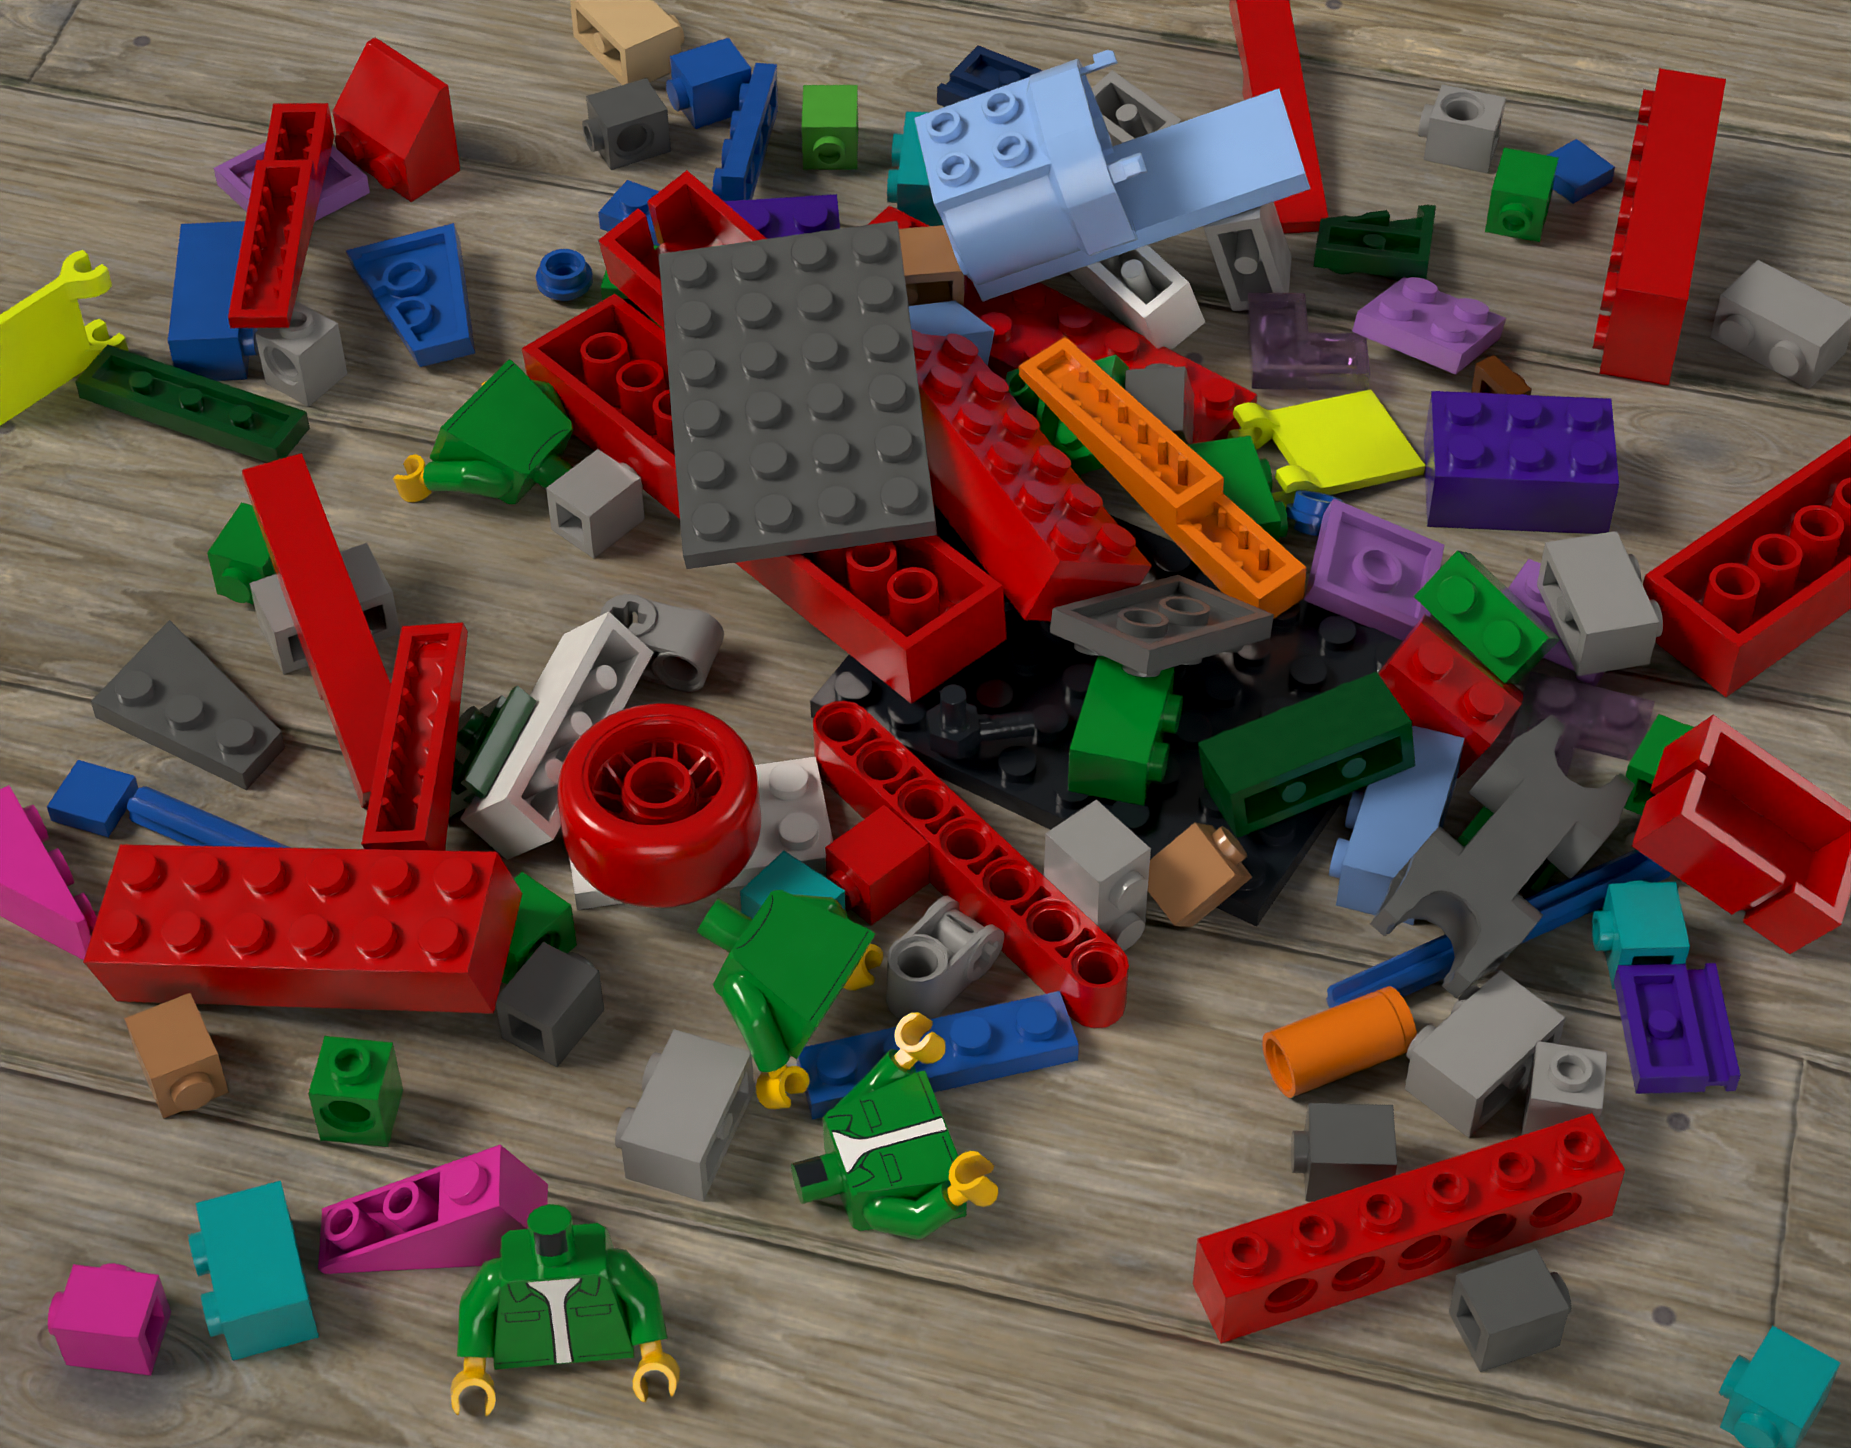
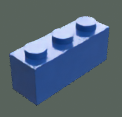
[168,221,259,381]

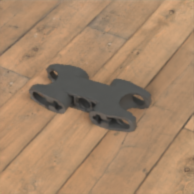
[1370,714,1635,999]

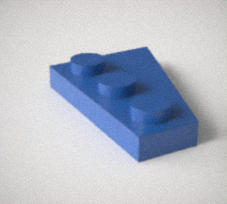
[345,223,475,367]

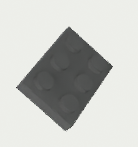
[1050,575,1274,677]

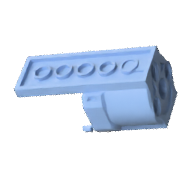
[915,50,1311,302]

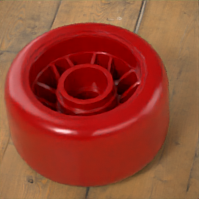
[557,703,761,908]

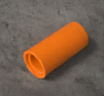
[1262,986,1417,1098]

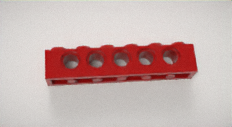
[1192,1113,1625,1344]

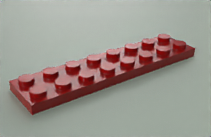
[867,205,1258,444]

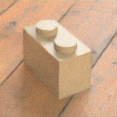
[570,0,684,85]

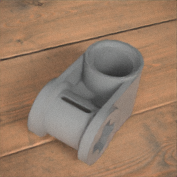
[600,594,725,692]
[886,895,1005,1020]

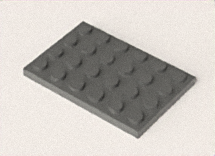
[659,221,937,569]

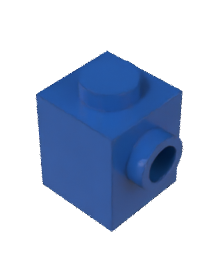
[666,37,752,129]

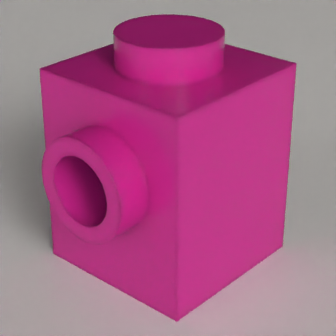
[48,1263,171,1376]

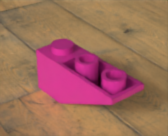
[0,785,97,960]
[318,1144,548,1274]

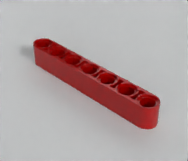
[813,701,1129,1028]

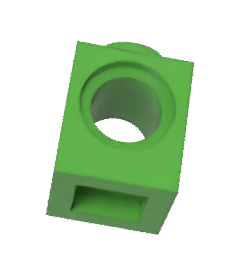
[801,85,859,170]

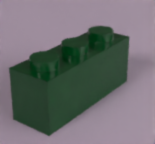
[1198,672,1416,838]

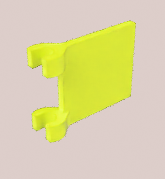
[0,250,129,426]
[1227,389,1426,509]

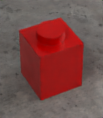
[825,805,929,926]

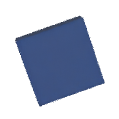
[1548,139,1615,204]
[47,760,138,838]

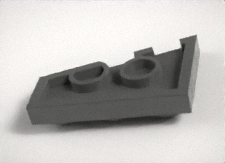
[91,620,285,790]

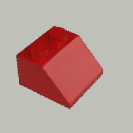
[332,37,461,202]
[1378,614,1523,778]

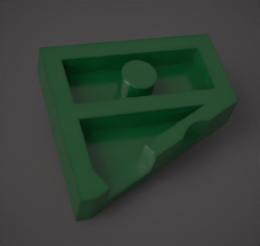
[1313,205,1436,281]

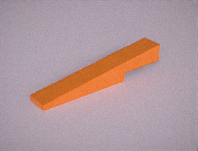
[1019,337,1306,619]

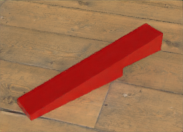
[1229,0,1329,234]
[228,103,334,328]
[242,453,391,808]
[361,622,468,851]

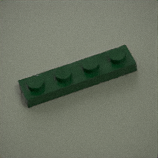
[75,345,310,462]

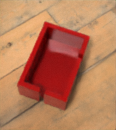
[598,170,767,330]
[1632,714,1851,954]

